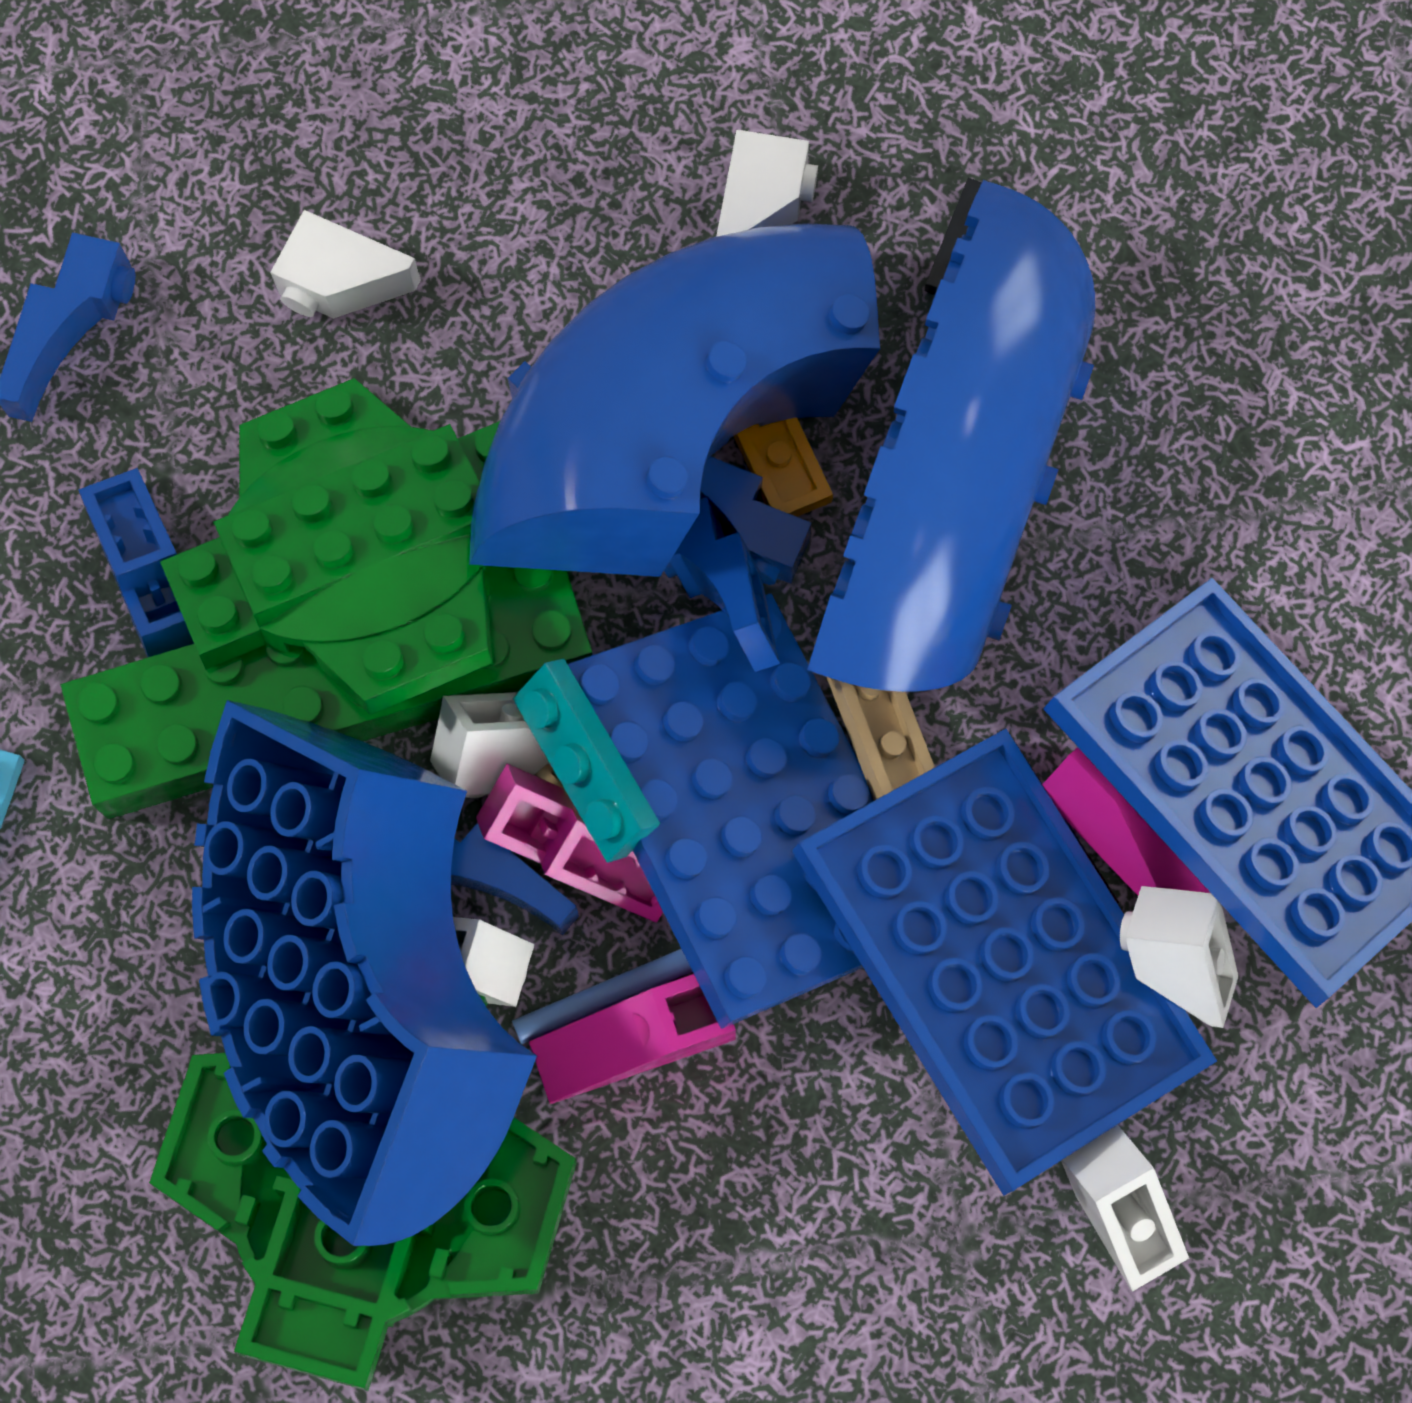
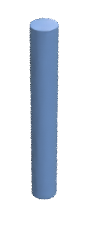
[512,949,693,1045]

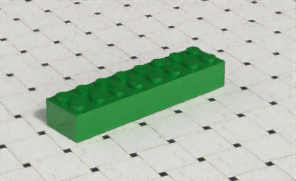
[60,566,593,820]

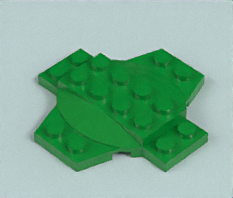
[160,378,500,715]
[149,995,577,1391]

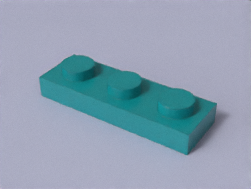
[513,659,660,863]

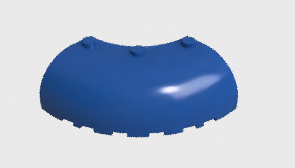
[807,180,1096,692]
[469,224,880,577]
[192,700,537,1246]

